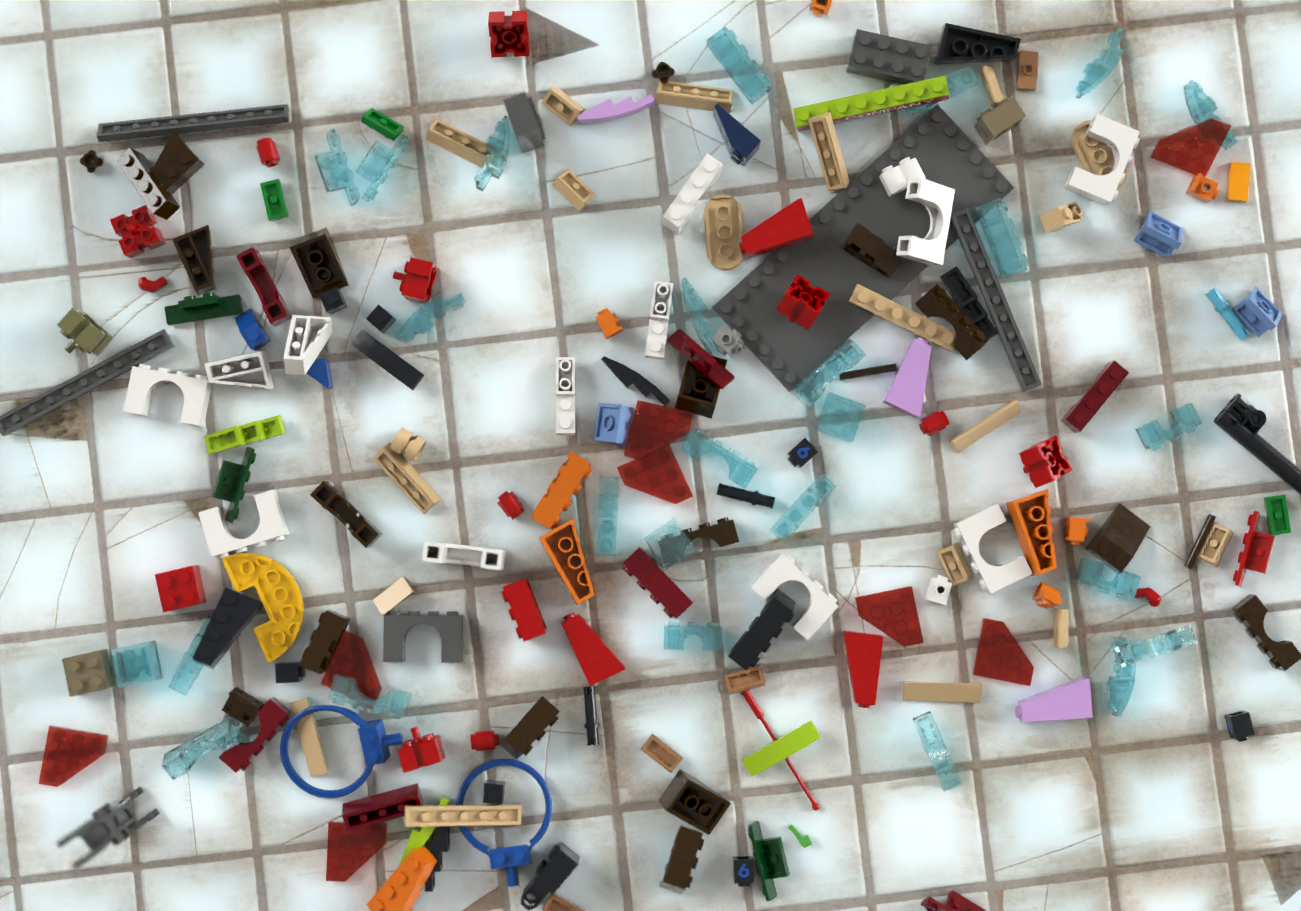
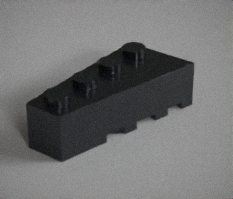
[934,23,1021,64]
[192,587,263,669]
[728,589,796,671]

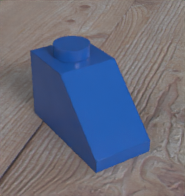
[235,309,271,351]

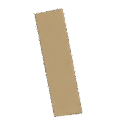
[656,80,734,113]
[808,112,850,191]
[426,119,504,173]
[950,399,1020,453]
[373,443,441,514]
[903,681,982,703]
[291,697,330,777]

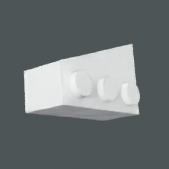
[283,315,333,375]
[205,350,274,389]

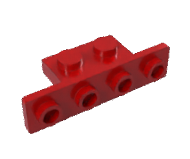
[1233,511,1275,587]

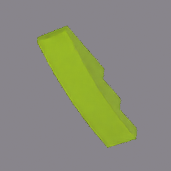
[204,415,286,454]
[742,720,821,777]
[399,796,451,866]

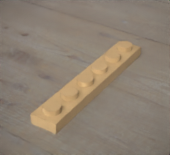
[849,284,956,351]
[404,804,522,827]

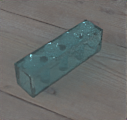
[707,26,771,105]
[975,198,1028,278]

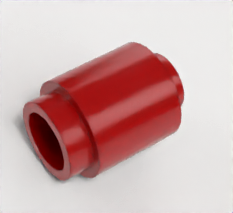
[256,137,280,168]
[919,411,949,436]
[497,491,525,520]
[470,730,499,751]

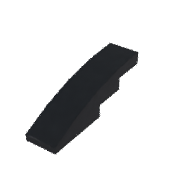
[940,266,998,340]
[351,329,424,390]
[601,356,670,406]
[425,826,450,892]

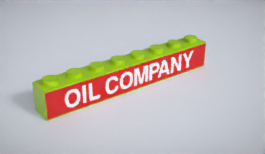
[793,75,949,131]

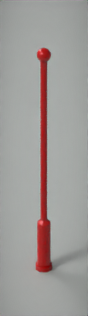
[741,690,820,811]

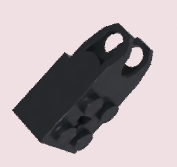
[521,842,580,910]

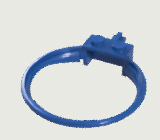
[280,705,403,798]
[456,759,552,887]

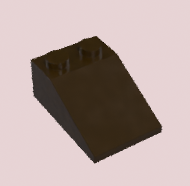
[289,227,349,298]
[675,356,727,418]
[1085,503,1151,573]
[658,769,731,835]

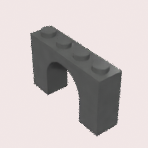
[383,611,463,663]

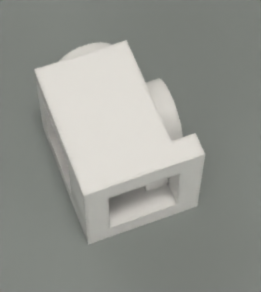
[925,575,952,605]

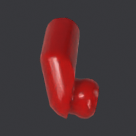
[138,276,168,293]
[1132,587,1161,607]

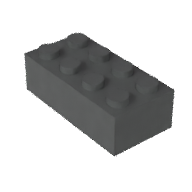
[846,29,932,85]
[503,92,546,153]

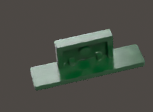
[165,293,243,326]
[212,447,256,523]
[748,821,790,901]

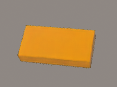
[1226,162,1251,202]

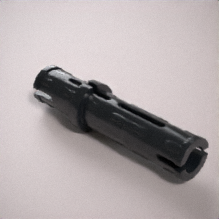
[717,483,775,509]
[583,686,600,746]

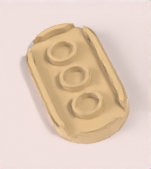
[1071,120,1127,190]
[704,194,745,271]

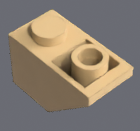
[1039,202,1084,234]

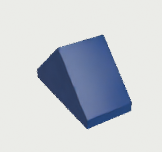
[307,358,333,390]

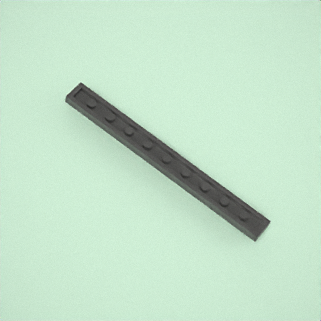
[97,104,289,142]
[950,208,1042,392]
[0,329,175,436]

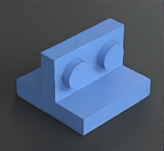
[1134,211,1183,258]
[1232,287,1283,338]
[593,403,633,446]

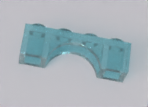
[792,339,866,407]
[680,428,757,489]
[769,473,837,543]
[1116,625,1198,667]
[328,674,412,719]
[162,717,241,780]

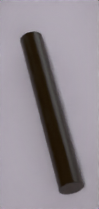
[839,363,897,380]
[1184,514,1216,569]

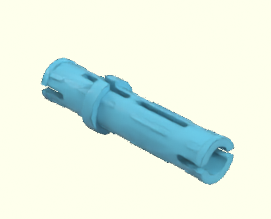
[1205,287,1250,340]

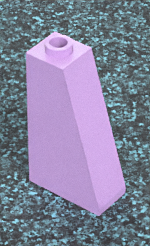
[882,337,932,418]
[1015,677,1093,723]

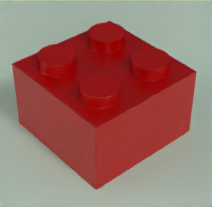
[155,565,206,612]

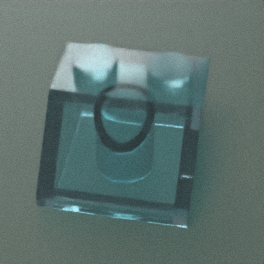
[642,518,696,572]

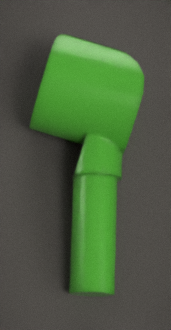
[788,824,812,848]

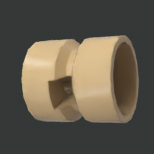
[390,428,426,462]

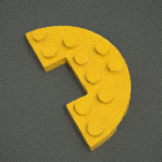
[221,553,304,664]

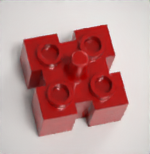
[488,10,530,57]
[110,205,166,258]
[393,257,438,305]
[776,274,830,330]
[1019,435,1073,488]
[397,727,446,773]

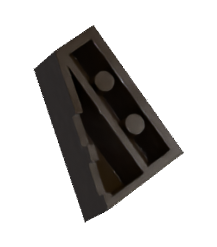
[151,132,204,194]
[840,223,903,278]
[172,225,216,296]
[299,609,350,674]
[499,696,560,759]
[659,826,704,894]

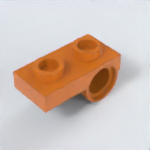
[1032,582,1063,609]

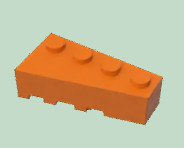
[531,451,592,529]
[1006,489,1057,576]
[539,518,595,606]
[366,846,437,911]

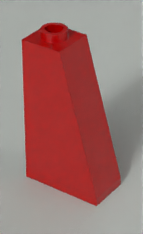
[739,198,813,259]
[561,612,625,686]
[843,630,884,708]

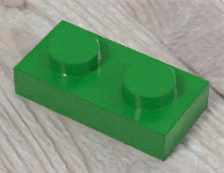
[361,108,404,141]
[260,179,289,221]
[1264,495,1291,535]

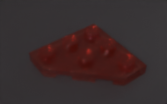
[1151,117,1231,176]
[624,400,694,461]
[617,444,693,504]
[855,586,924,646]
[972,618,1034,686]
[321,630,382,707]
[38,725,108,787]
[326,821,388,882]

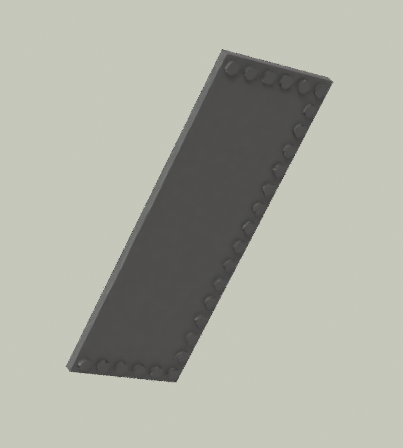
[712,104,1014,392]

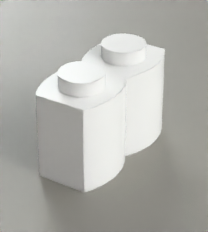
[879,157,926,197]

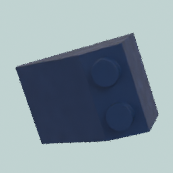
[713,104,761,166]

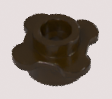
[652,62,675,84]
[80,150,103,173]

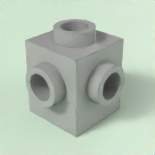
[711,325,744,358]

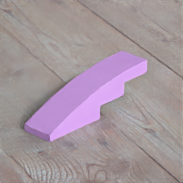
[577,94,655,124]

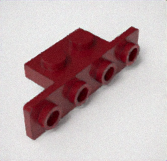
[667,329,734,389]
[921,890,986,911]

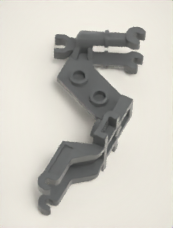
[56,787,160,870]

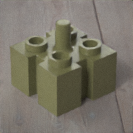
[57,308,113,354]

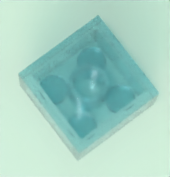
[814,392,866,442]
[111,640,163,688]

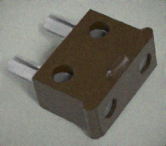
[221,687,264,733]

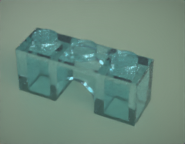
[1135,403,1202,451]
[1075,558,1141,601]
[664,621,722,651]

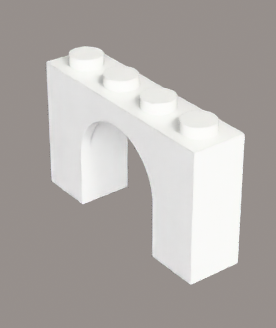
[1064,114,1140,205]
[662,153,723,235]
[896,178,955,265]
[123,364,212,427]
[198,490,289,559]
[953,504,1032,594]
[422,541,506,570]
[750,553,839,640]

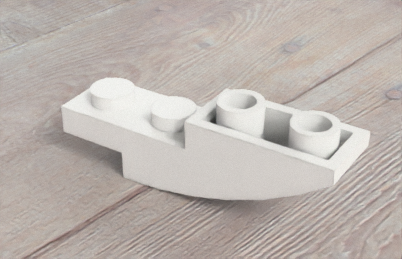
[645,281,673,360]
[556,357,576,435]

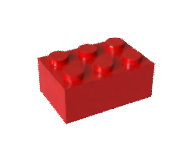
[501,578,548,642]

